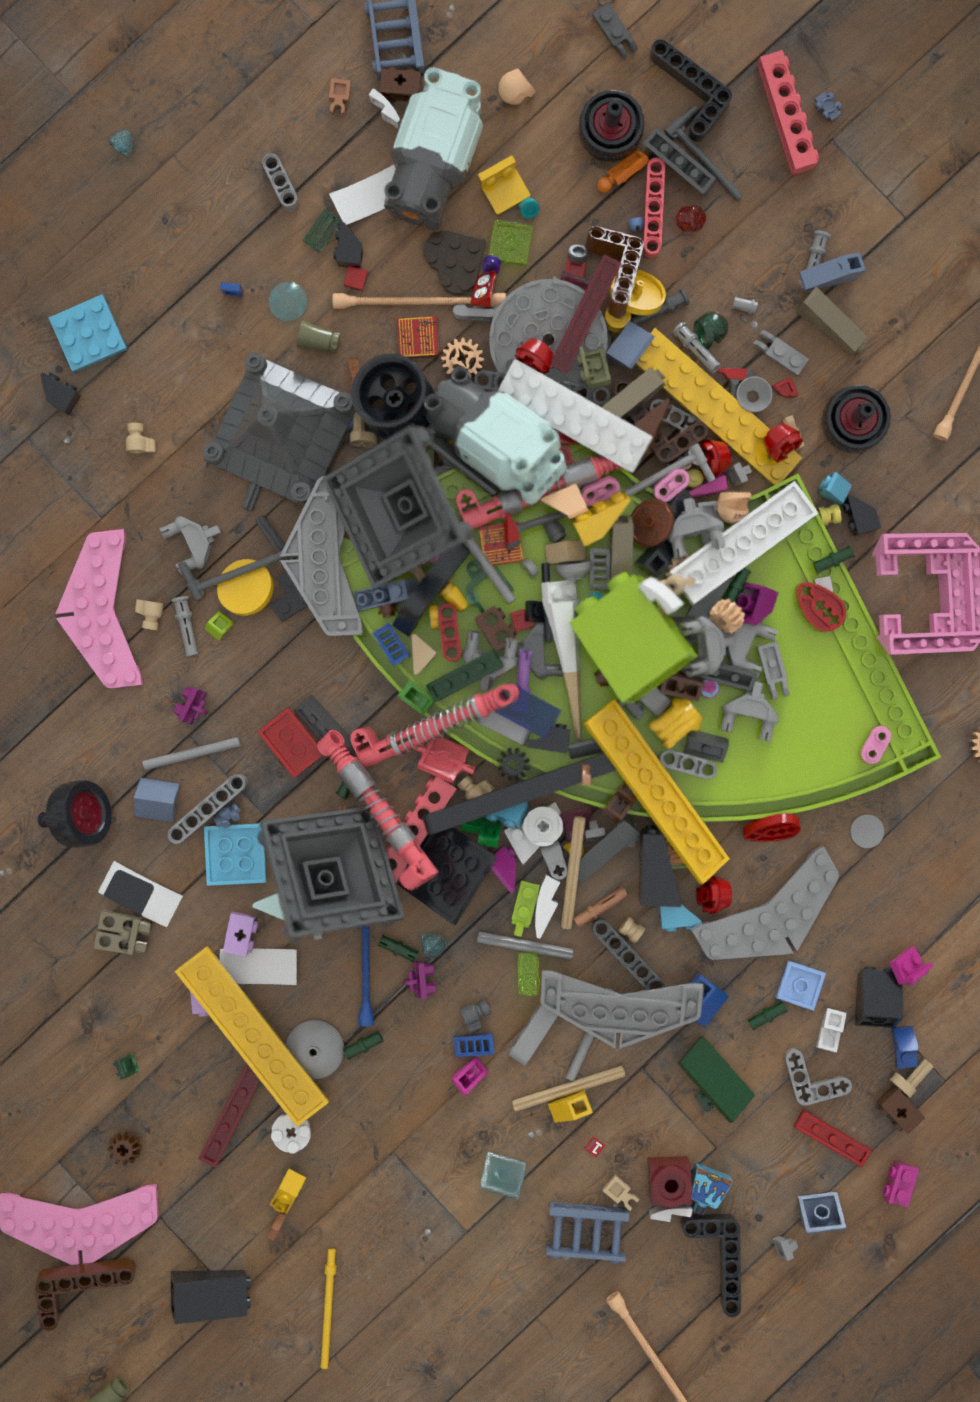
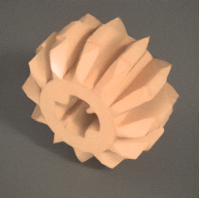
[710,599,745,633]

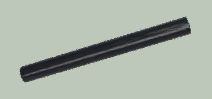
[541,563,553,642]

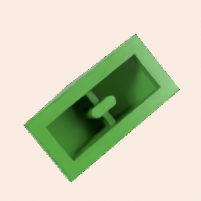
[398,680,434,715]

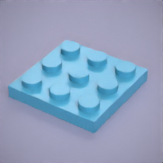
[49,294,127,373]
[204,823,267,886]

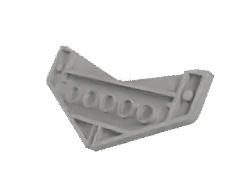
[280,476,363,636]
[690,845,839,960]
[541,970,703,1049]

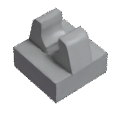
[726,462,752,488]
[585,820,606,843]
[772,1236,799,1261]

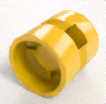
[604,308,631,335]

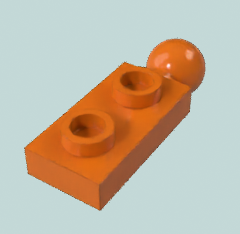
[597,149,649,193]

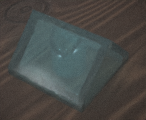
[480,1152,526,1199]

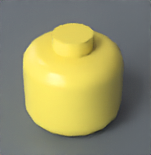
[686,469,704,490]

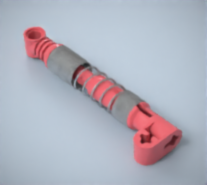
[455,455,622,529]
[317,730,438,890]

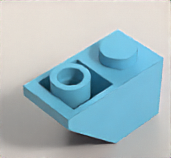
[818,472,852,505]
[485,802,529,829]
[658,904,702,932]

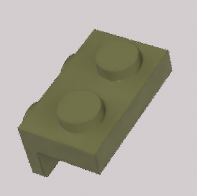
[577,346,612,390]

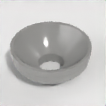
[736,376,773,413]
[555,561,592,581]

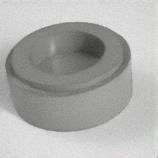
[521,558,539,579]

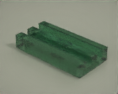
[303,208,342,253]

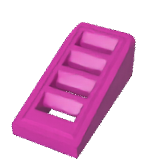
[688,475,728,498]

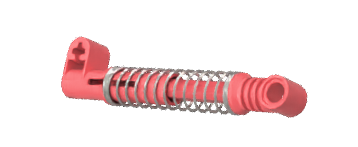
[350,683,520,768]

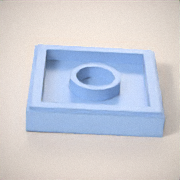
[776,960,826,1011]

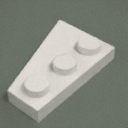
[504,802,565,865]

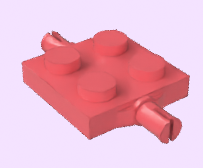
[411,736,476,783]

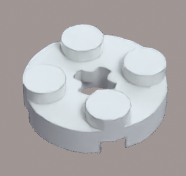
[523,806,563,846]
[271,1113,311,1153]

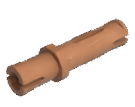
[573,886,629,928]

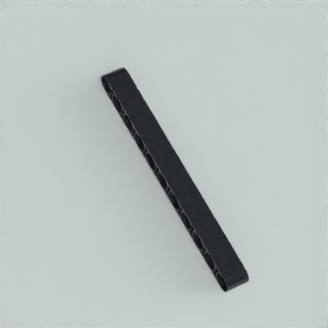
[422,753,616,835]

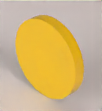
[609,270,666,315]
[217,559,274,616]

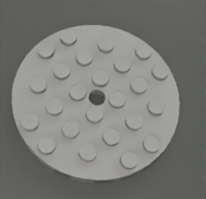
[489,279,608,393]

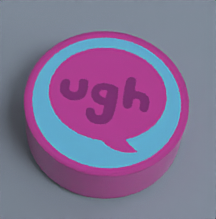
[701,679,719,698]

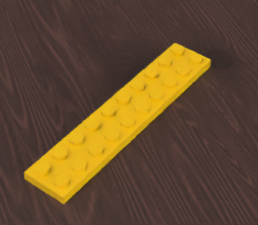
[635,328,802,486]
[583,699,730,884]
[175,946,329,1127]

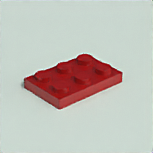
[258,707,323,778]

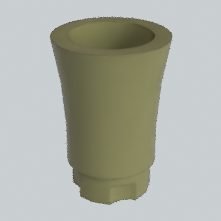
[296,320,340,353]
[87,1377,130,1402]

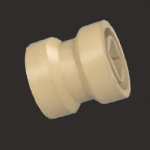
[618,917,645,944]

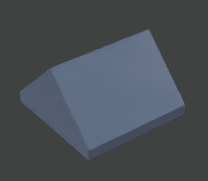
[606,321,654,369]
[134,778,180,822]
[798,1192,846,1234]

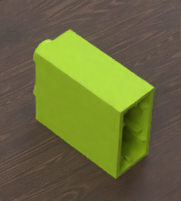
[569,572,698,704]

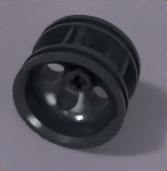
[351,353,435,440]

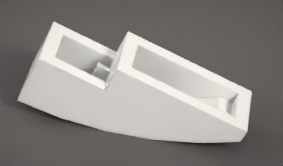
[535,874,560,939]

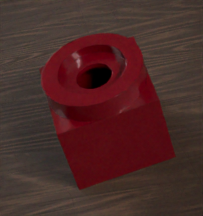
[648,1156,692,1208]

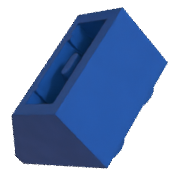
[688,972,729,1027]

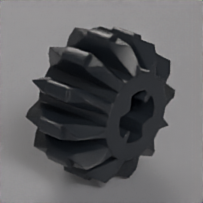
[497,748,530,781]

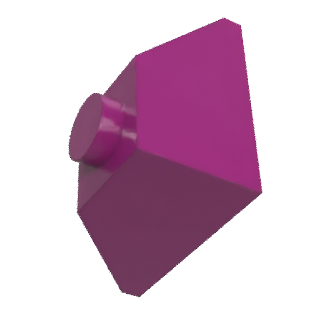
[736,583,778,626]
[491,845,517,893]

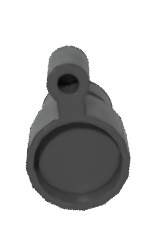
[460,999,492,1033]

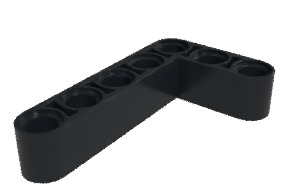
[650,39,732,142]
[392,543,470,637]
[681,1214,741,1318]

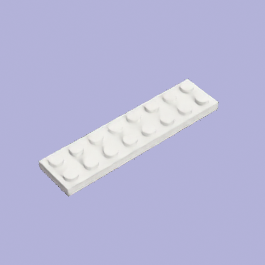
[498,359,653,473]
[669,481,818,605]

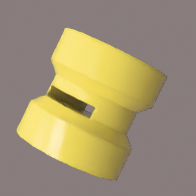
[817,504,842,526]

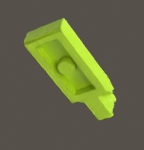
[511,880,540,937]

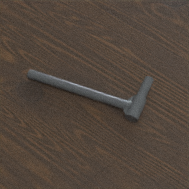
[664,105,743,201]
[178,551,285,600]

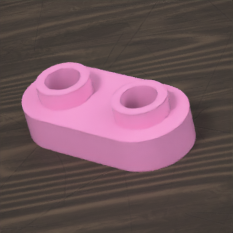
[653,469,690,502]
[581,476,620,506]
[860,726,891,764]

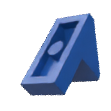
[892,1026,919,1069]

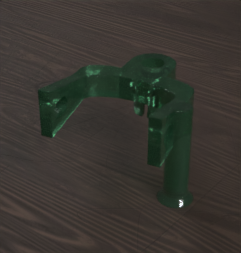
[466,561,514,614]

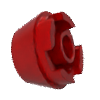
[514,338,553,375]
[763,423,803,463]
[700,440,731,478]
[696,875,732,914]

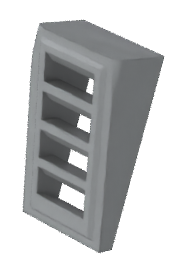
[590,549,610,590]

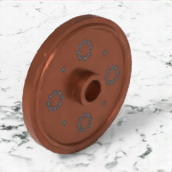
[631,499,674,548]

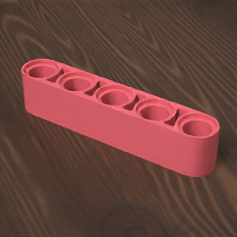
[642,158,665,259]

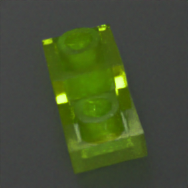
[518,953,540,995]

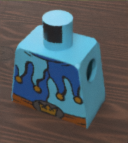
[691,1162,733,1215]

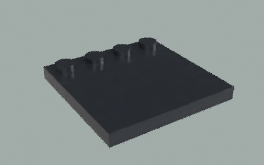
[397,827,498,926]

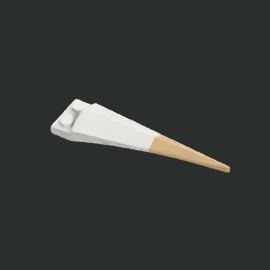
[541,580,581,740]

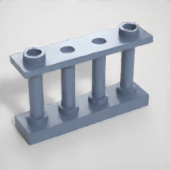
[364,0,425,79]
[546,1202,629,1264]

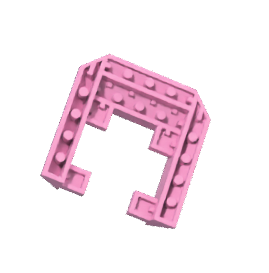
[871,533,980,655]

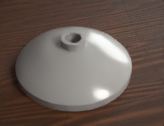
[286,1019,344,1079]

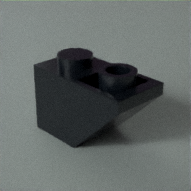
[333,222,363,269]
[40,372,81,415]
[843,495,881,536]
[636,538,674,578]

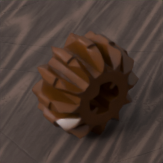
[107,1131,142,1166]

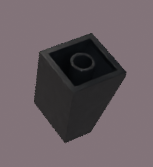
[855,967,904,1028]

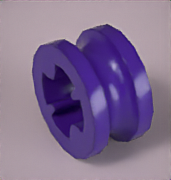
[482,255,501,274]

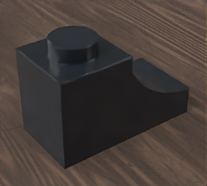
[527,723,571,754]

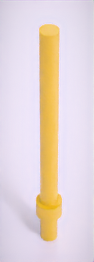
[320,1248,337,1369]

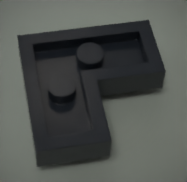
[271,572,308,622]

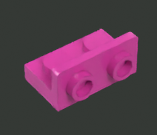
[889,946,933,985]
[883,1161,919,1207]

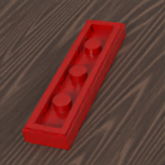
[793,1109,872,1167]

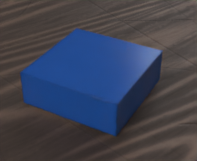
[220,282,243,297]

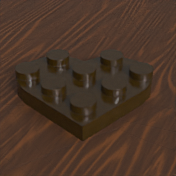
[424,231,486,295]

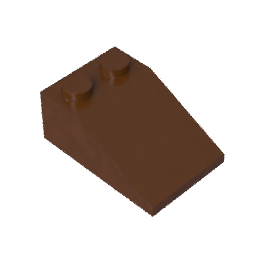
[633,398,672,459]

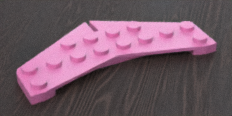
[55,529,143,688]
[0,1184,159,1265]

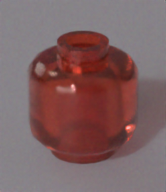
[676,205,706,232]

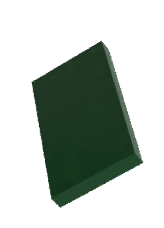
[677,1036,755,1123]

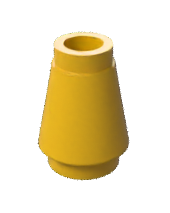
[439,582,469,611]

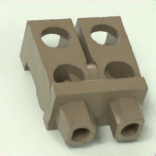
[93,909,152,955]

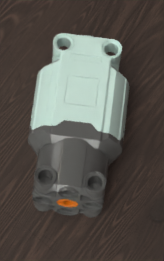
[384,67,483,230]
[424,366,567,504]

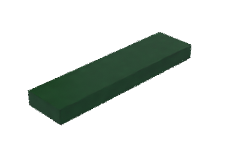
[426,649,504,703]

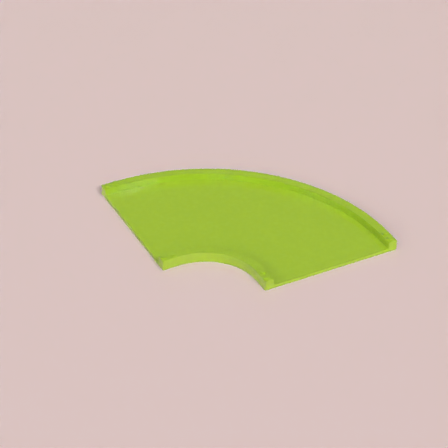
[339,444,941,821]

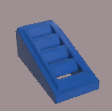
[373,623,410,666]
[453,1032,495,1057]

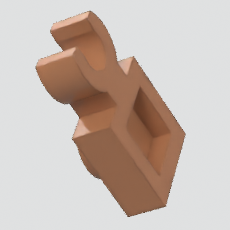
[329,78,351,116]

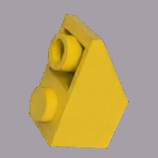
[548,1090,593,1123]
[270,1169,306,1214]

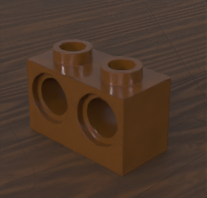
[474,605,517,652]

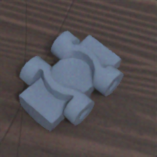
[815,92,842,122]
[214,802,241,828]

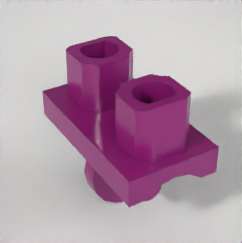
[173,687,208,724]
[403,961,436,999]

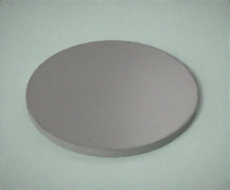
[850,814,884,848]

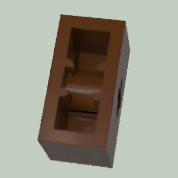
[379,67,422,102]
[658,672,705,702]
[877,1085,925,1134]

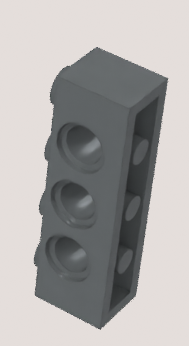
[643,127,718,196]

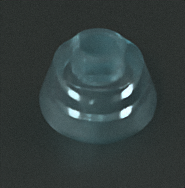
[108,129,134,155]
[420,932,446,958]

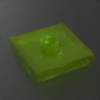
[488,219,533,266]

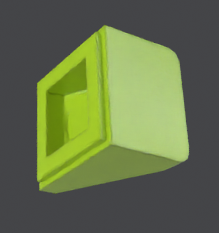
[205,611,234,641]

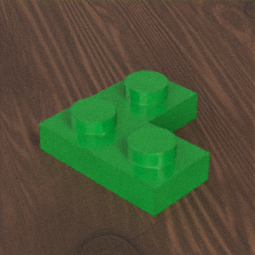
[460,817,501,847]

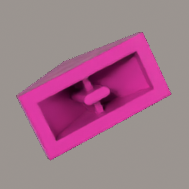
[452,1056,488,1096]

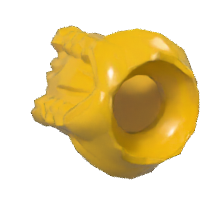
[649,698,703,748]

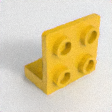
[478,155,530,215]

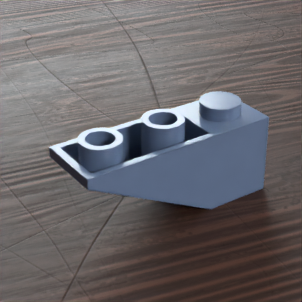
[799,252,866,291]
[354,579,417,611]

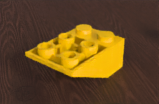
[571,491,631,546]

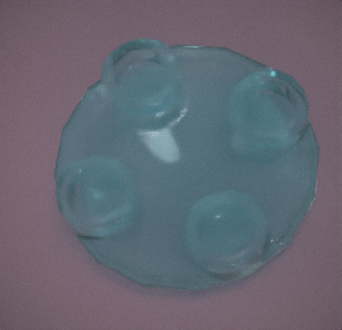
[268,282,307,321]

